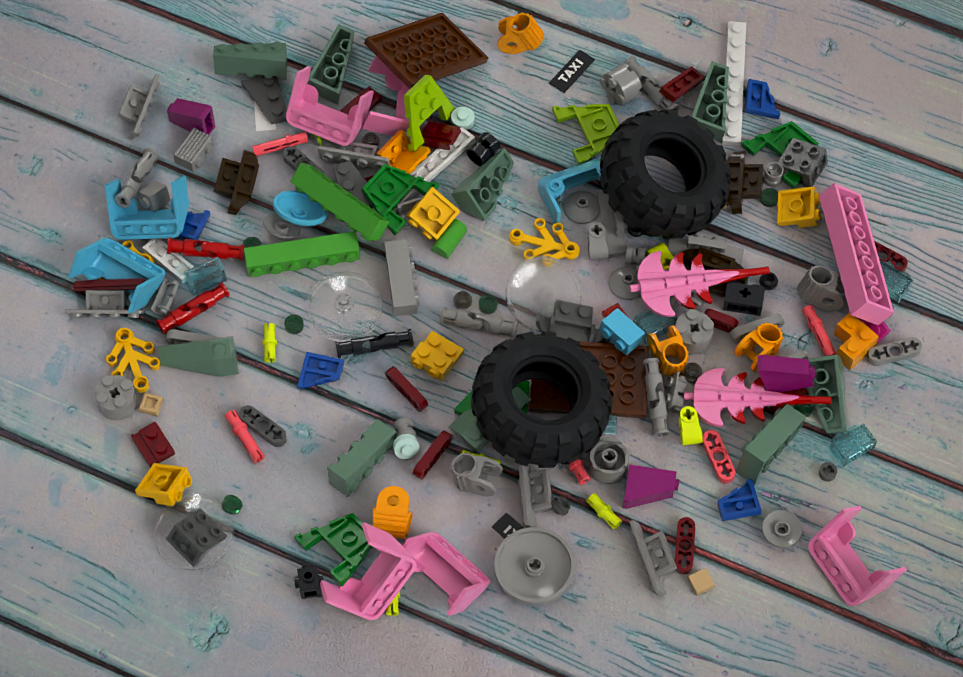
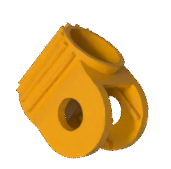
[498,13,545,54]
[734,322,783,372]
[647,325,689,377]
[373,486,413,539]

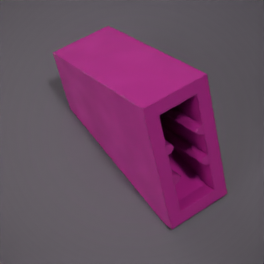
[167,98,216,135]
[758,355,816,392]
[623,464,679,509]

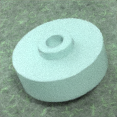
[451,107,475,130]
[393,434,419,459]

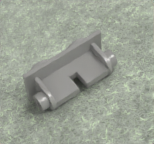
[150,278,180,319]
[665,371,687,413]

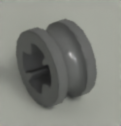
[819,462,837,482]

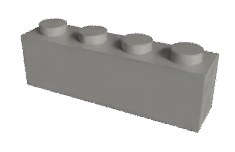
[384,239,420,316]

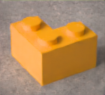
[834,312,879,370]

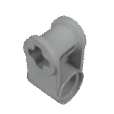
[587,222,608,260]

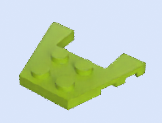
[404,75,455,152]
[552,104,619,165]

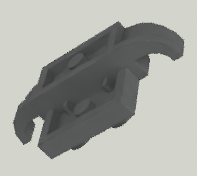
[535,299,605,343]

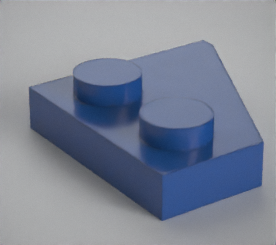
[745,79,781,119]
[177,210,211,240]
[297,352,344,389]
[717,479,762,521]

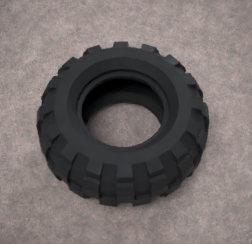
[600,109,731,239]
[471,331,613,468]

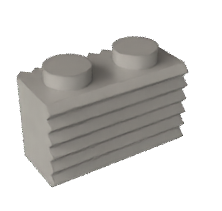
[173,128,214,172]

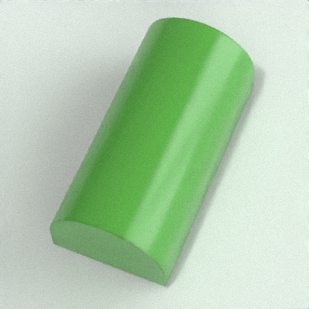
[431,219,467,259]

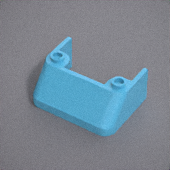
[538,159,601,223]
[104,176,189,240]
[68,238,166,314]

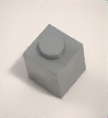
[138,180,171,212]

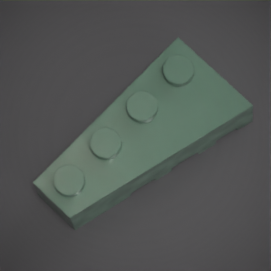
[307,24,355,105]
[213,42,287,80]
[691,61,729,142]
[735,404,806,485]
[327,419,397,497]

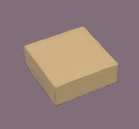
[138,393,164,417]
[687,568,715,595]

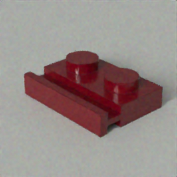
[421,121,461,150]
[131,421,175,468]

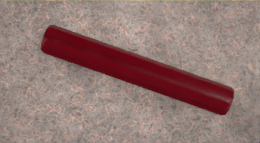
[74,278,146,292]

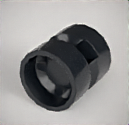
[466,132,500,167]

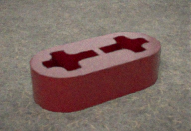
[704,309,739,333]

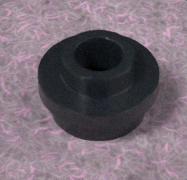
[759,272,778,290]

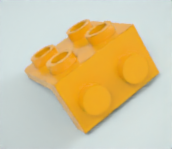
[376,130,431,174]

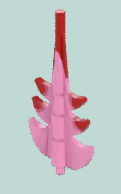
[629,251,770,317]
[684,368,831,427]

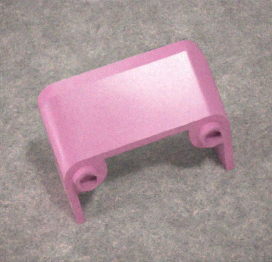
[362,56,421,136]
[286,66,374,146]
[808,506,907,606]
[320,522,417,620]
[403,532,490,616]

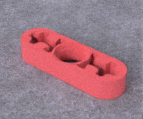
[702,430,735,484]

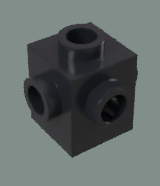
[294,565,323,599]

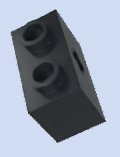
[723,281,765,316]

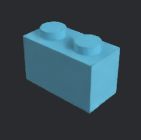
[599,308,645,356]

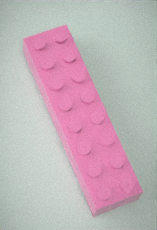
[819,183,894,325]

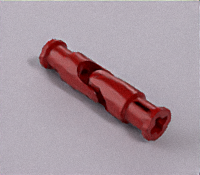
[167,237,244,261]
[156,282,230,335]

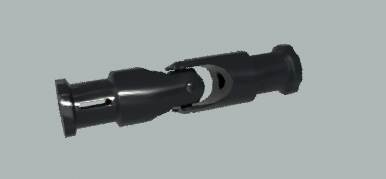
[335,329,414,358]

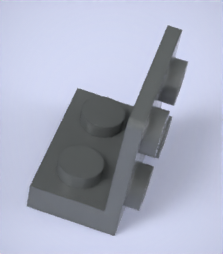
[777,138,828,187]
[166,509,227,567]

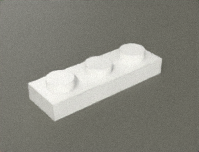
[142,238,196,283]

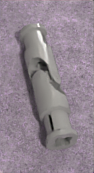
[624,56,680,111]
[114,148,159,208]
[440,306,518,338]
[642,358,670,437]

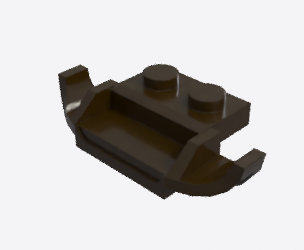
[213,149,259,215]
[725,151,764,214]
[682,247,748,296]

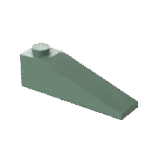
[451,148,514,221]
[157,336,239,377]
[807,355,847,434]
[449,386,532,453]

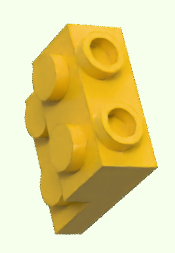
[777,186,821,228]
[406,187,460,240]
[411,331,464,381]
[135,463,192,506]

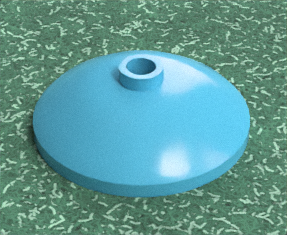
[273,190,328,227]

